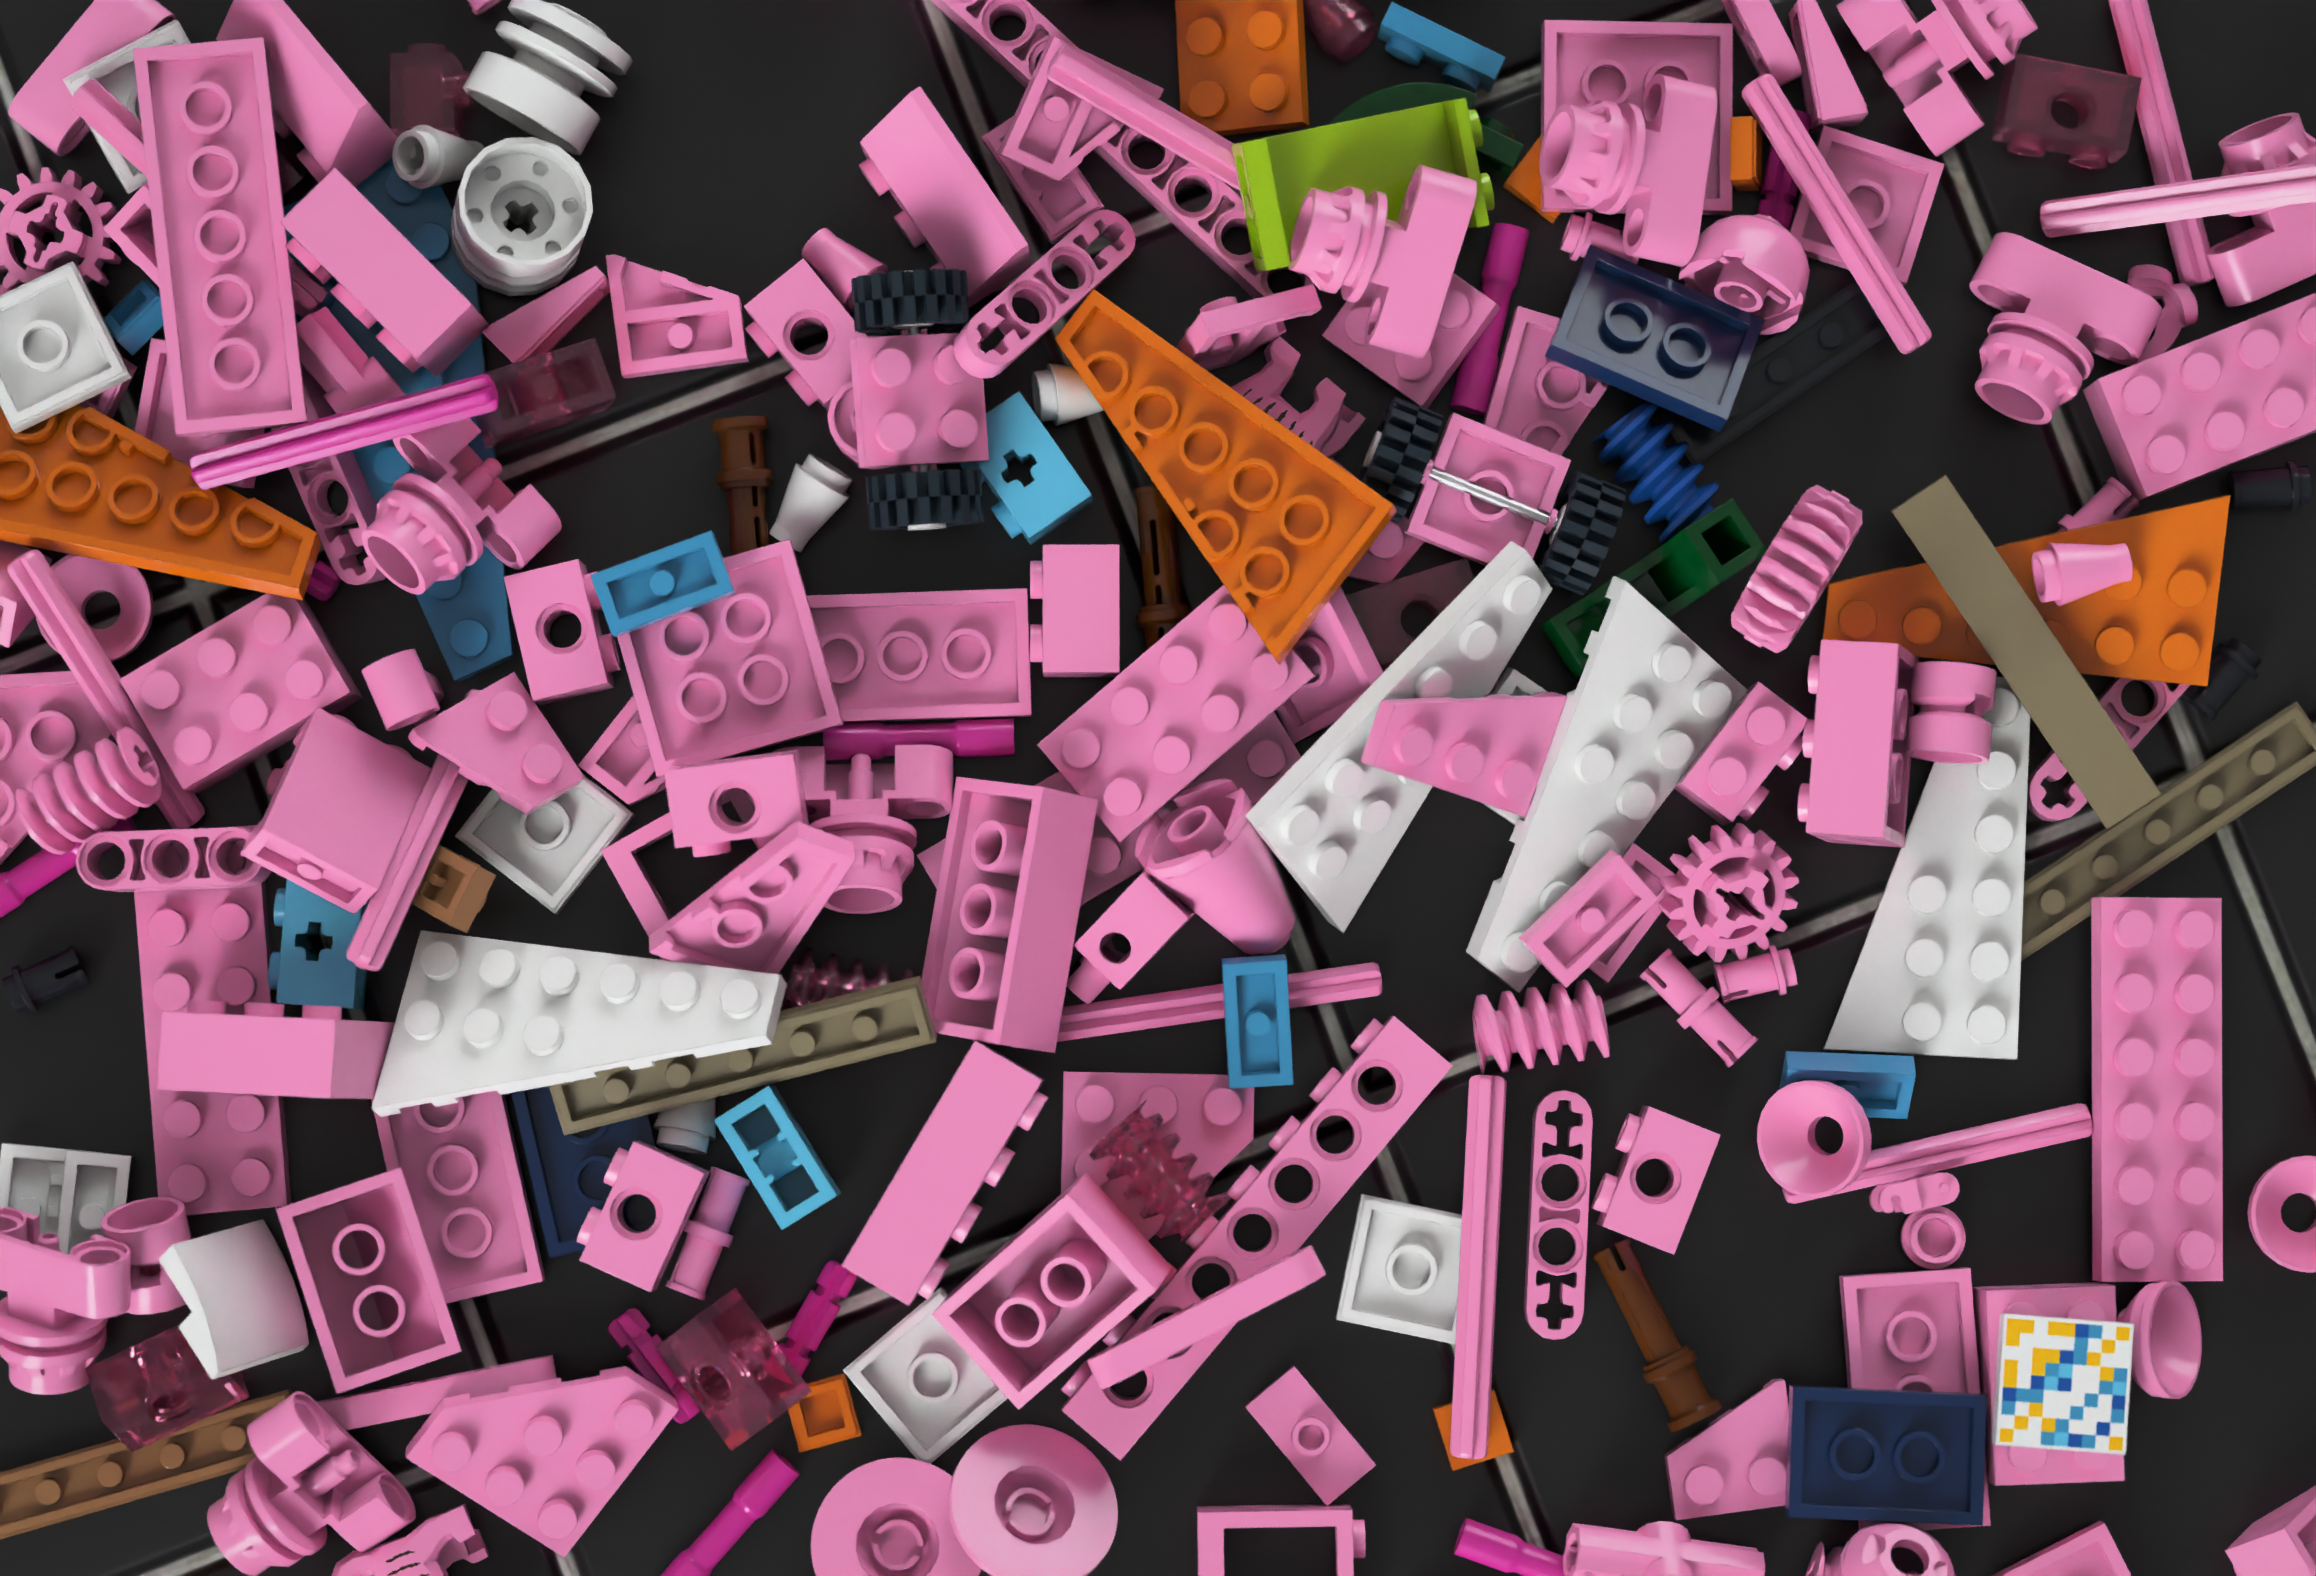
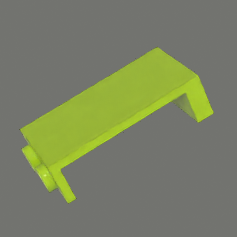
[1231,98,1495,271]

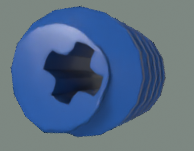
[1591,402,1720,545]

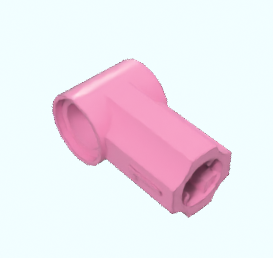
[297,306,406,414]
[362,649,445,731]

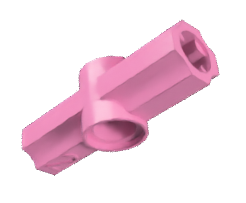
[1563,1521,1766,1576]

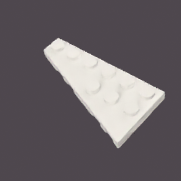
[1823,677,2030,1060]

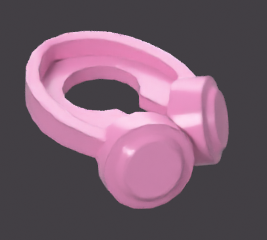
[2121,264,2198,366]

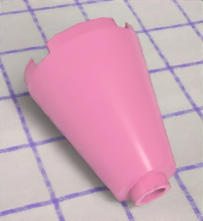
[1134,778,1295,955]

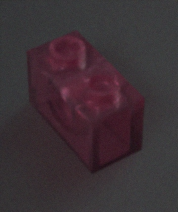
[1991,53,2142,169]
[475,338,617,449]
[1346,557,1474,672]
[655,1288,812,1451]
[86,1324,249,1452]

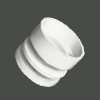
[463,0,633,155]
[450,137,593,296]

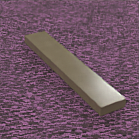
[1891,475,2161,829]
[2021,701,2316,961]
[549,976,937,1135]

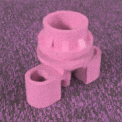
[1836,0,2038,157]
[1539,74,1717,267]
[2206,113,2316,307]
[1288,165,1477,359]
[1969,232,2162,425]
[361,418,562,595]
[773,745,953,914]
[0,1207,131,1395]
[207,1391,416,1576]

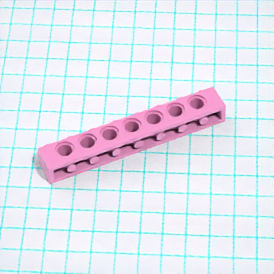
[1061,1016,1453,1461]

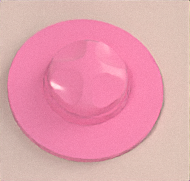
[948,1424,1118,1576]
[811,1457,981,1576]

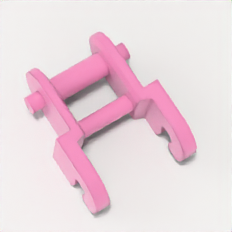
[1869,1172,1960,1214]

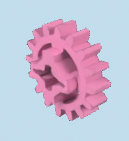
[0,167,122,290]
[1659,823,1799,963]

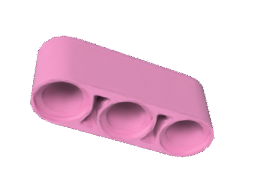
[8,0,176,156]
[76,827,272,892]

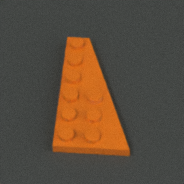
[1055,289,1397,665]
[0,404,321,600]
[1822,495,2230,687]

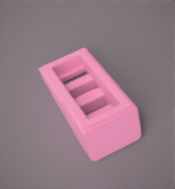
[1788,0,1869,133]
[481,266,610,374]

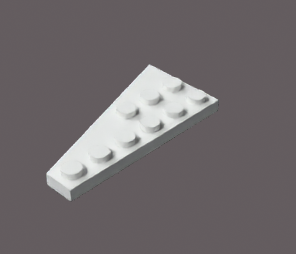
[1245,541,1552,933]
[1466,576,1748,993]
[371,930,787,1117]

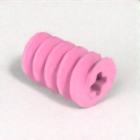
[15,726,161,855]
[1472,979,1610,1075]

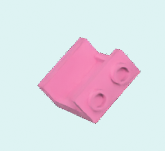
[240,707,431,915]

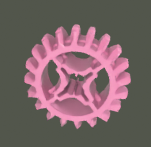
[1731,485,1863,653]

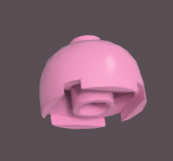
[1679,214,1810,335]

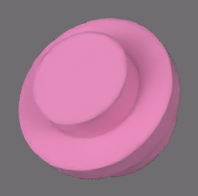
[1900,1206,1966,1269]

